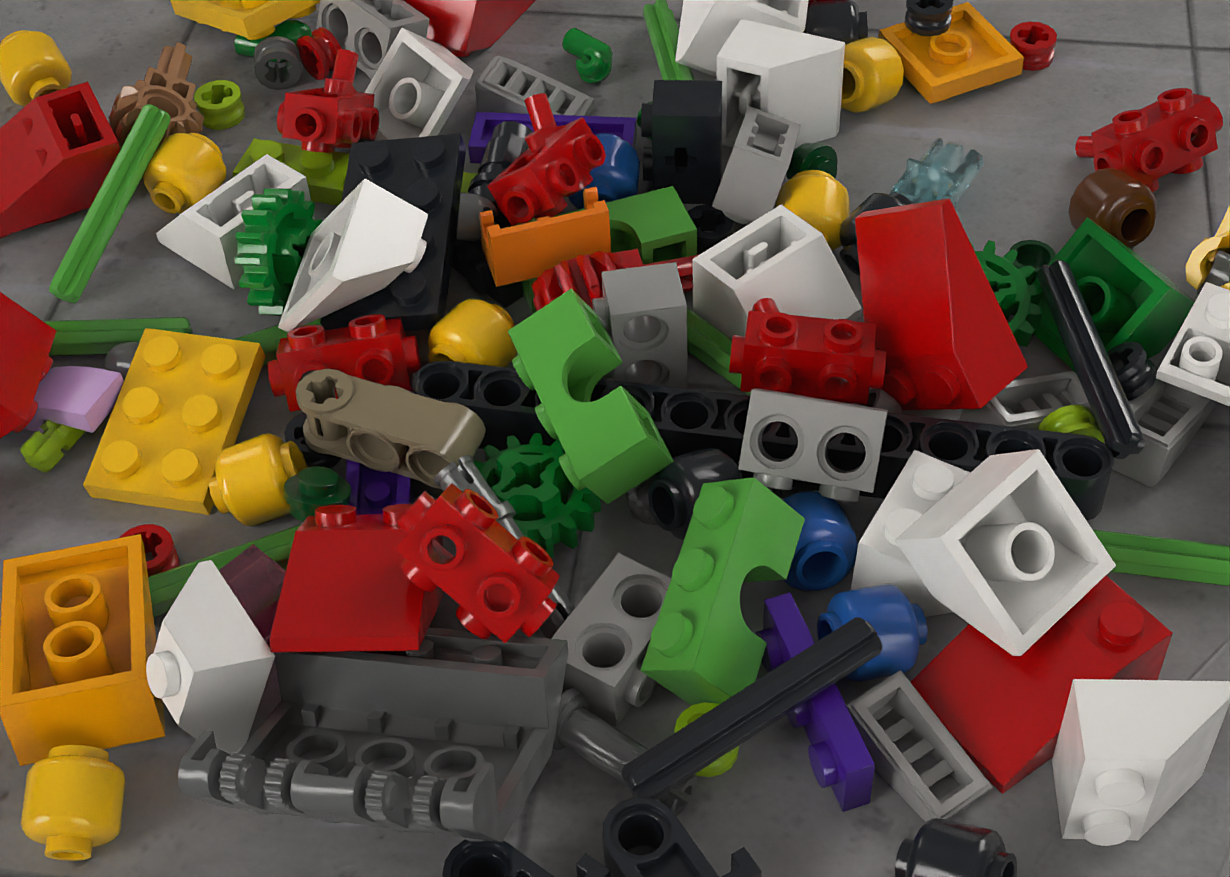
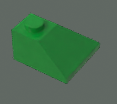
[1013,217,1195,374]

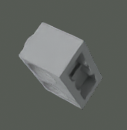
[316,0,430,80]
[712,106,801,224]
[592,262,688,389]
[738,388,888,502]
[551,553,671,727]

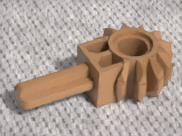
[108,42,204,151]

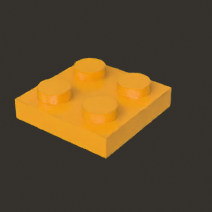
[878,2,1024,104]

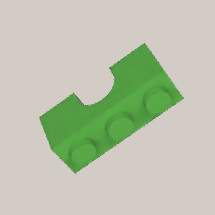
[515,186,697,314]
[508,288,674,504]
[640,478,805,706]

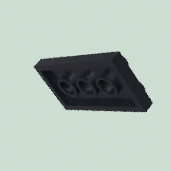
[320,133,466,331]

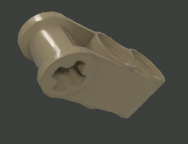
[295,369,486,489]

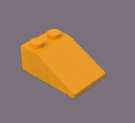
[0,534,165,766]

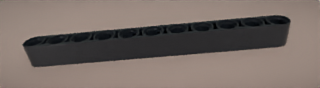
[412,361,1114,521]

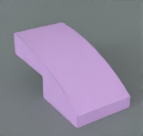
[24,366,124,433]

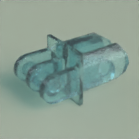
[889,137,984,211]

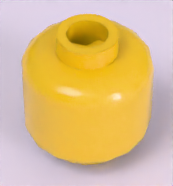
[0,30,72,107]
[841,37,904,113]
[143,133,226,214]
[775,170,850,251]
[428,299,517,368]
[209,433,308,527]
[21,745,125,861]

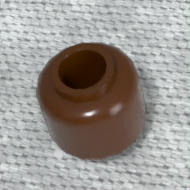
[1068,168,1157,249]

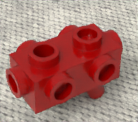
[277,49,380,153]
[1075,88,1223,192]
[487,93,606,226]
[729,298,886,405]
[268,314,422,412]
[394,483,560,644]

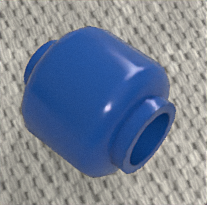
[568,133,640,210]
[783,492,858,591]
[817,584,928,682]

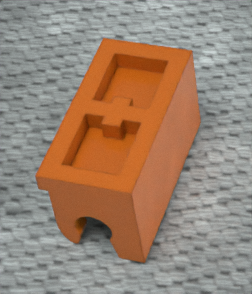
[479,187,611,287]

